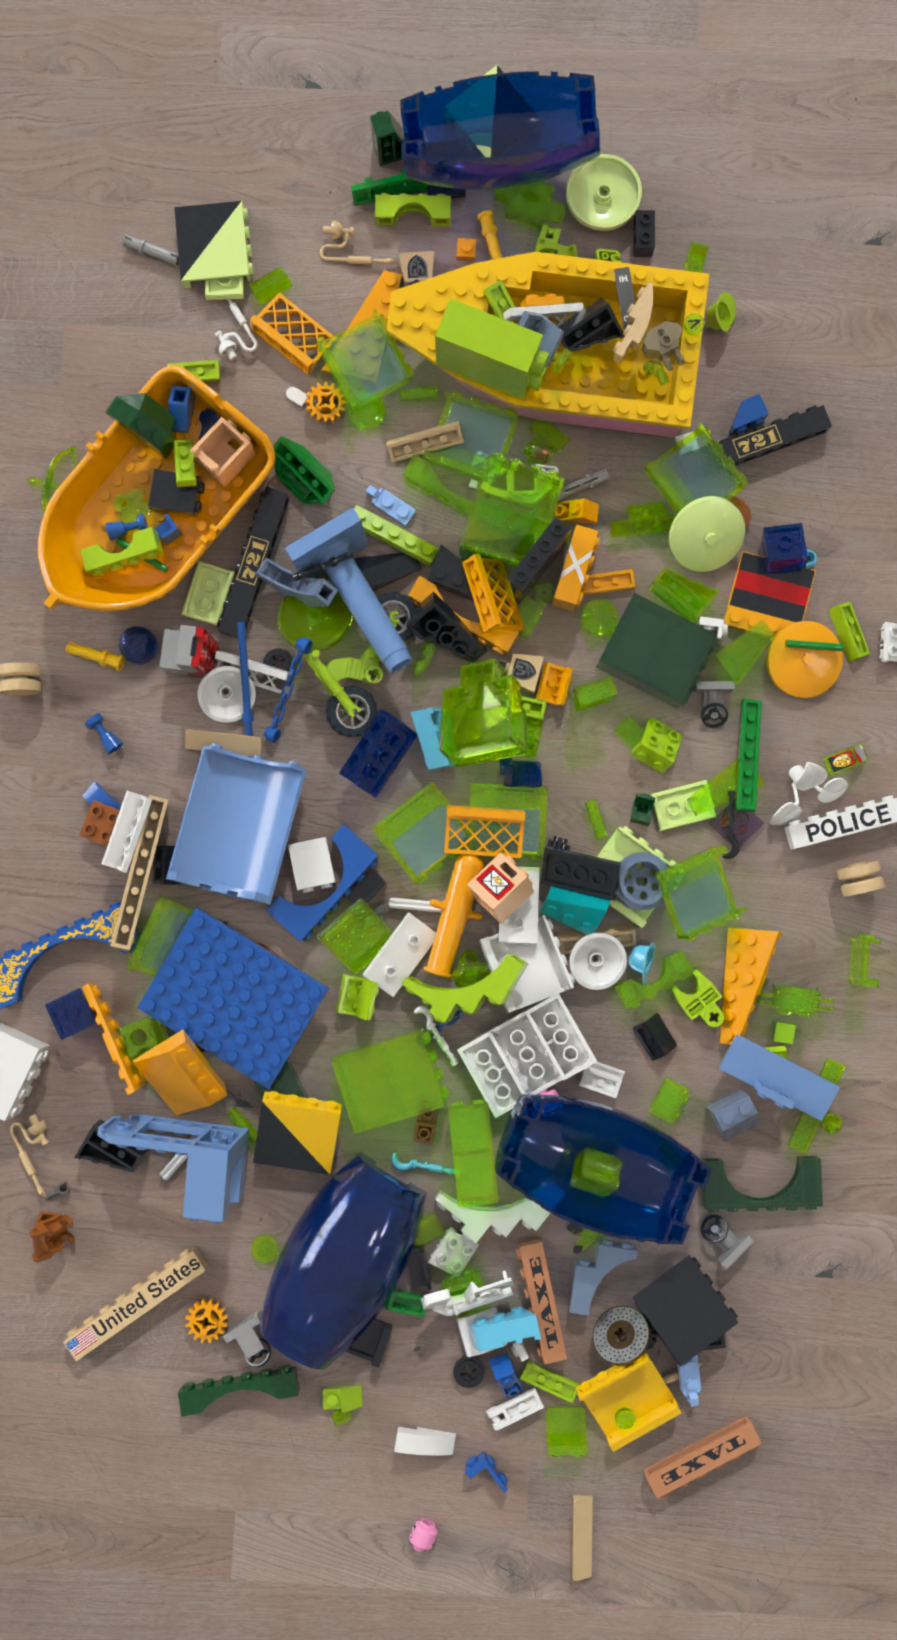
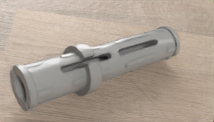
[123,234,179,266]
[552,469,609,502]

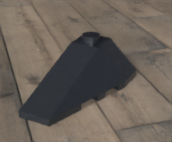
[354,553,422,592]
[406,592,487,663]

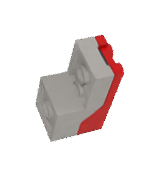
[159,625,219,678]

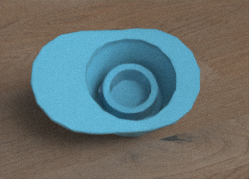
[629,942,656,986]

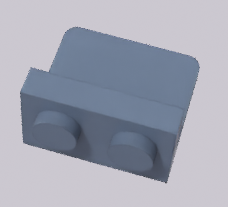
[518,311,564,368]

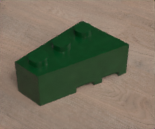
[370,111,415,166]

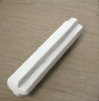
[389,898,441,913]
[160,1135,196,1180]

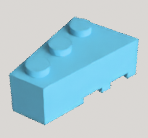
[411,707,457,770]
[469,1306,541,1352]

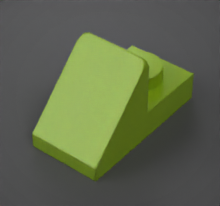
[323,1385,363,1413]

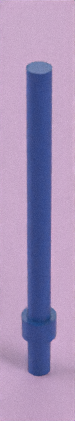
[237,622,254,736]

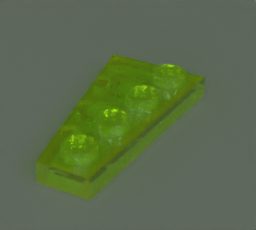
[687,759,765,816]

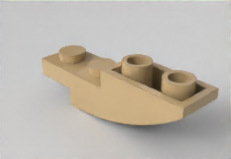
[613,282,653,364]

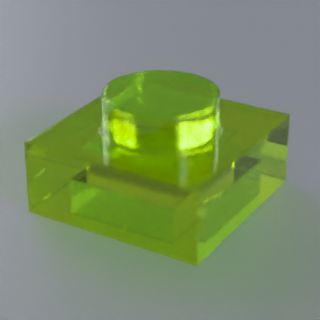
[552,348,572,374]

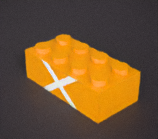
[552,525,600,612]

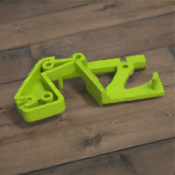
[534,236,622,263]

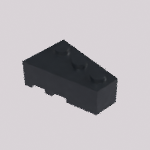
[558,298,625,353]

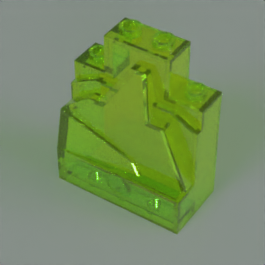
[439,658,527,767]

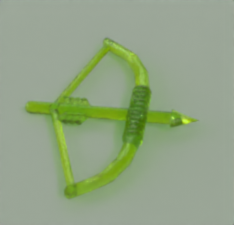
[26,446,76,514]

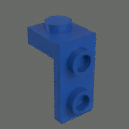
[465,1451,508,1493]

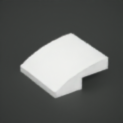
[456,1306,507,1357]

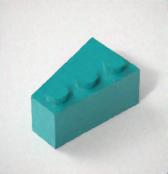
[540,886,610,935]

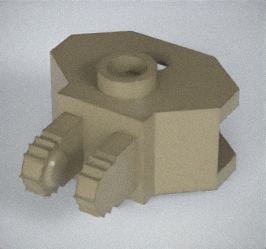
[641,321,684,371]

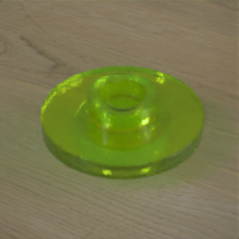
[251,1235,278,1263]

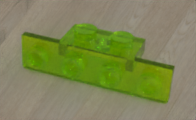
[610,502,676,537]

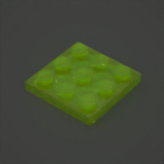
[317,898,394,975]

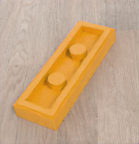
[580,569,636,596]

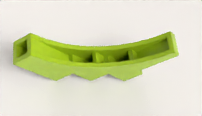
[402,953,529,1023]

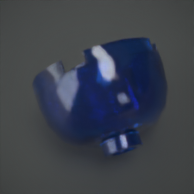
[119,626,158,665]

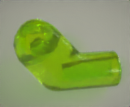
[643,361,669,386]

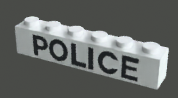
[784,795,897,850]

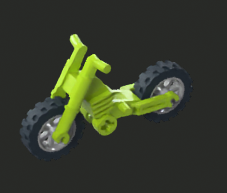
[304,592,416,737]

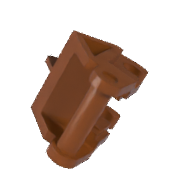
[30,1211,75,1263]

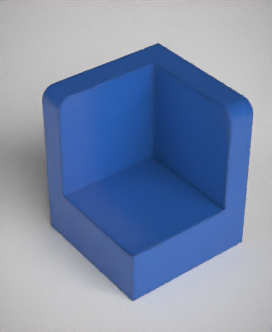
[155,514,182,545]

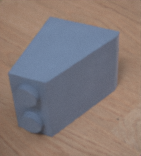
[706,1089,758,1142]

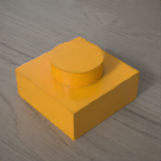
[456,238,476,261]

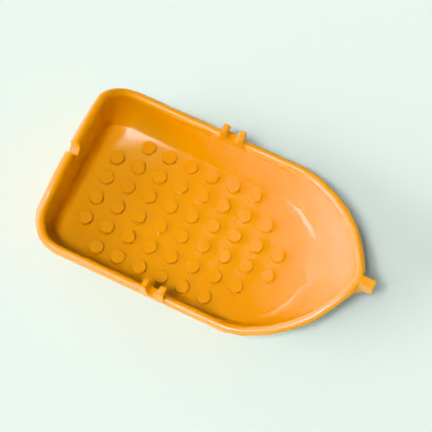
[38,365,276,611]

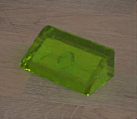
[249,267,292,305]
[529,420,570,455]
[614,716,645,748]

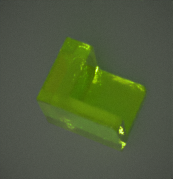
[683,242,709,273]

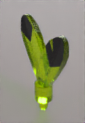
[567,1223,610,1254]

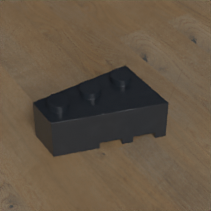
[428,544,474,601]
[74,1119,149,1172]

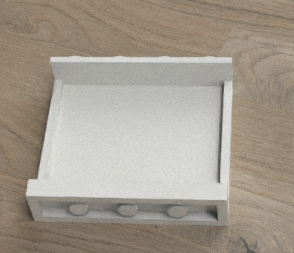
[479,915,575,1014]

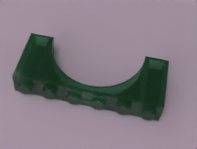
[700,1156,823,1212]

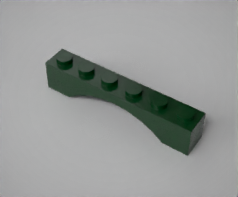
[178,1365,300,1417]

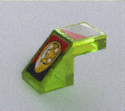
[822,743,869,776]

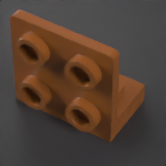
[79,800,120,847]

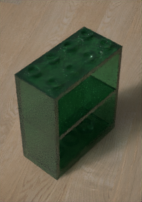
[596,593,718,709]

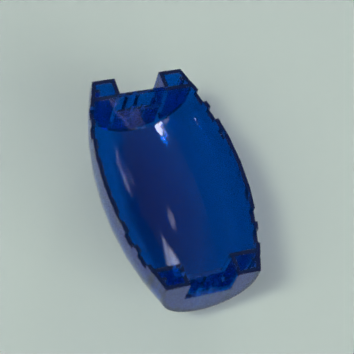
[400,71,600,190]
[495,1094,713,1245]
[259,1152,427,1370]

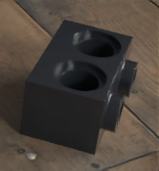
[633,210,655,257]

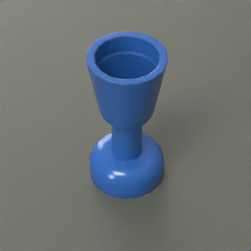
[106,513,148,541]
[85,713,123,755]

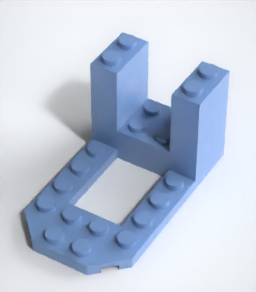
[97,1114,249,1224]

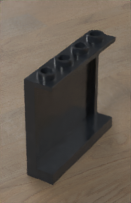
[507,517,571,605]
[632,1255,738,1366]

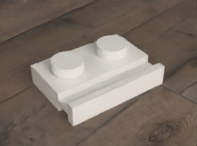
[579,1061,625,1098]

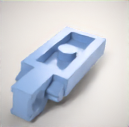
[366,485,416,527]
[677,1355,701,1407]

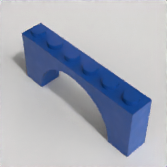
[266,825,379,942]

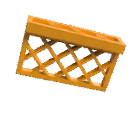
[250,293,337,375]
[462,554,524,633]
[444,805,525,858]

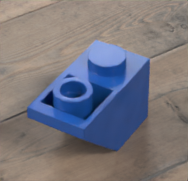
[168,385,196,433]
[729,393,769,435]
[489,1352,524,1398]

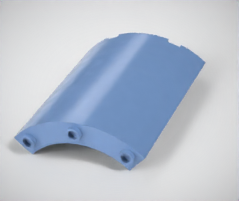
[166,743,307,904]

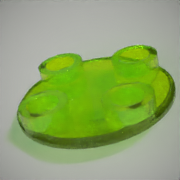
[348,392,386,430]
[581,599,619,636]

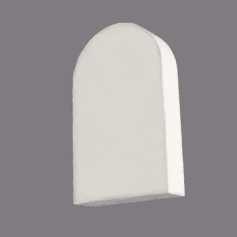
[286,387,308,407]

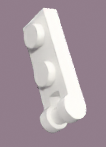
[486,1387,544,1431]

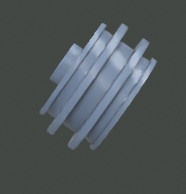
[617,852,672,910]

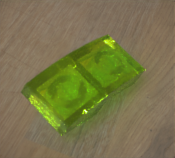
[413,641,437,679]

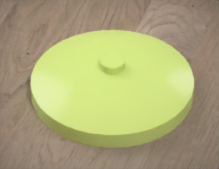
[566,154,642,231]
[669,496,745,572]

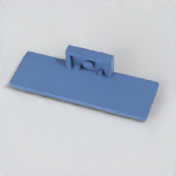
[719,1034,840,1120]

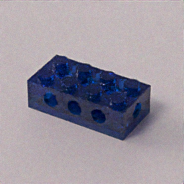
[339,709,418,798]

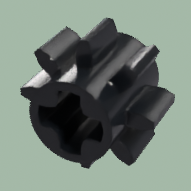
[547,836,571,851]

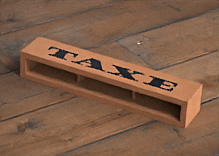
[516,1238,567,1364]
[644,1416,762,1499]

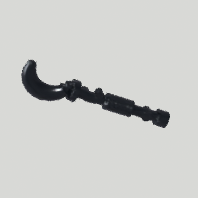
[293,551,354,581]
[723,790,740,859]

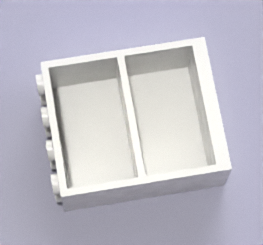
[0,1022,50,1121]

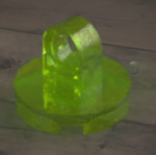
[452,950,490,987]

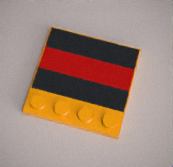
[724,551,816,638]

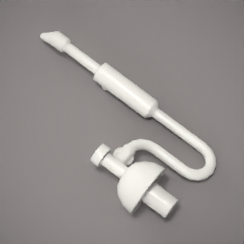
[215,299,258,361]

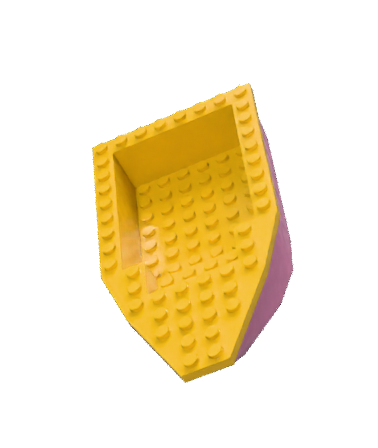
[386,252,710,438]

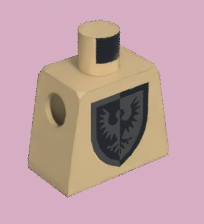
[398,251,435,287]
[497,654,544,695]

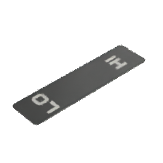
[614,267,635,330]

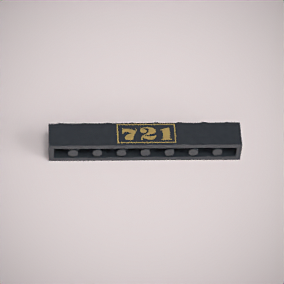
[679,405,832,484]
[217,486,290,639]

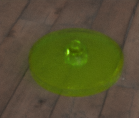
[277,580,353,652]

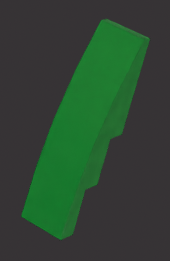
[346,1277,426,1317]

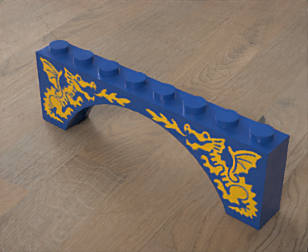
[0,902,145,1009]

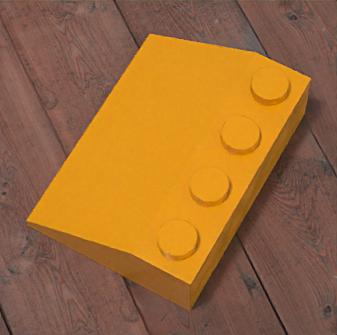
[133,1030,227,1115]

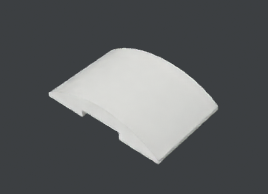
[457,993,597,1118]

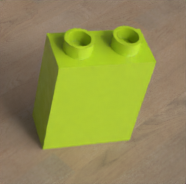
[435,299,549,400]

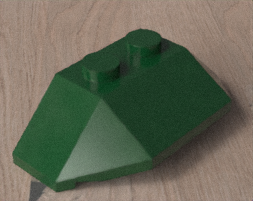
[105,393,176,459]

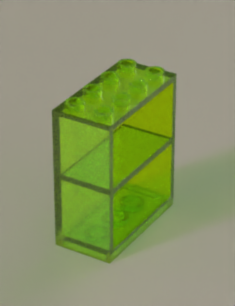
[458,452,565,567]
[331,1026,450,1134]
[448,1100,499,1208]

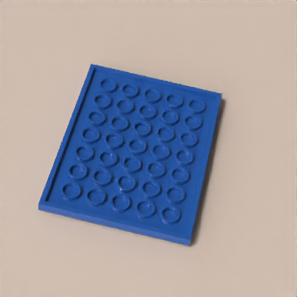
[137,907,329,1089]

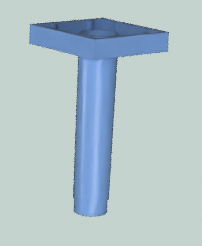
[285,508,413,673]

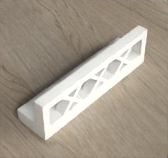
[503,303,583,327]
[215,651,293,694]
[101,790,152,873]

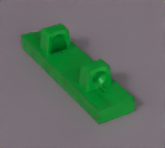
[351,169,427,206]

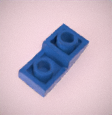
[82,782,121,810]

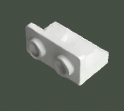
[699,617,728,641]

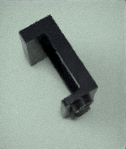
[148,469,205,518]
[333,1309,392,1368]

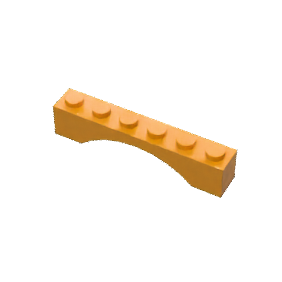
[408,576,519,655]

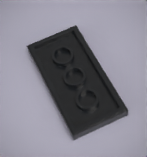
[540,846,621,901]

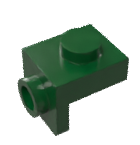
[630,793,656,826]

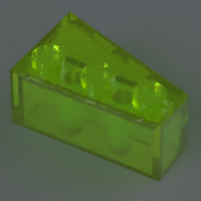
[648,567,721,625]
[715,619,775,685]

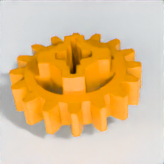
[305,381,346,424]
[185,1298,228,1343]

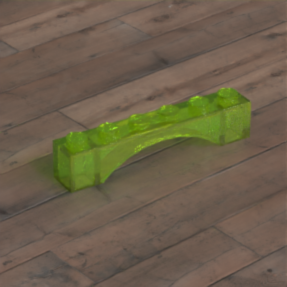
[403,455,514,533]

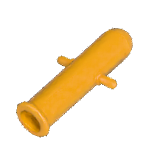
[423,854,484,978]

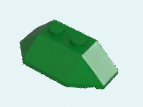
[273,436,336,504]

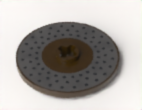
[592,1306,650,1366]

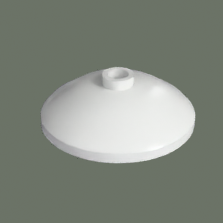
[198,666,256,723]
[569,933,627,990]

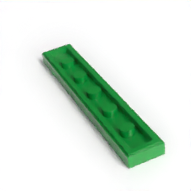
[735,699,762,812]

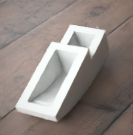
[394,1426,456,1456]

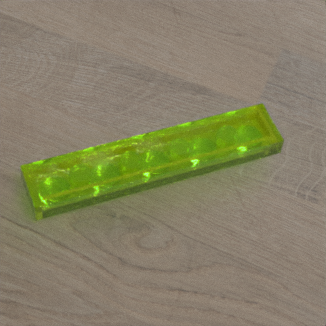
[787,1057,846,1155]

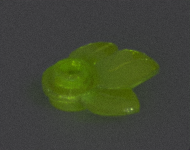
[114,489,151,524]

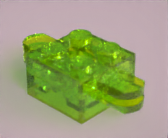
[494,174,566,231]
[756,985,835,1017]

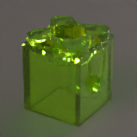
[119,1016,165,1057]
[570,1147,622,1196]

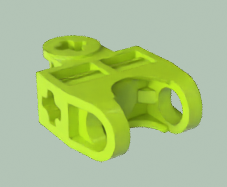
[671,970,724,1027]

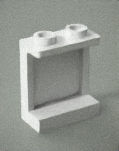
[288,837,336,893]

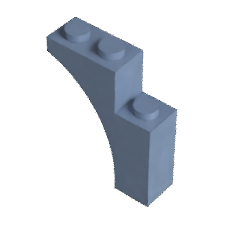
[255,558,338,607]
[568,1239,638,1316]

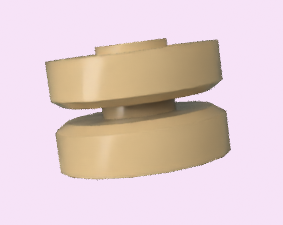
[0,663,41,696]
[836,860,886,896]

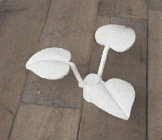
[769,762,849,825]

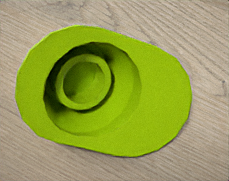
[705,292,736,332]

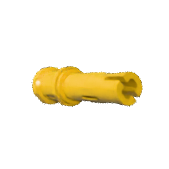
[477,210,503,260]
[65,641,125,672]

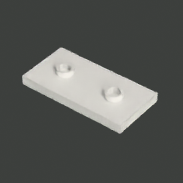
[498,866,540,944]
[362,912,436,997]

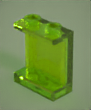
[571,676,617,712]
[849,934,881,987]

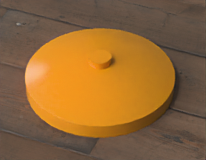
[766,621,843,698]

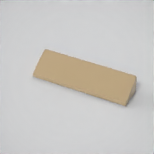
[386,421,464,463]
[185,729,263,757]
[558,923,637,955]
[572,1495,593,1581]

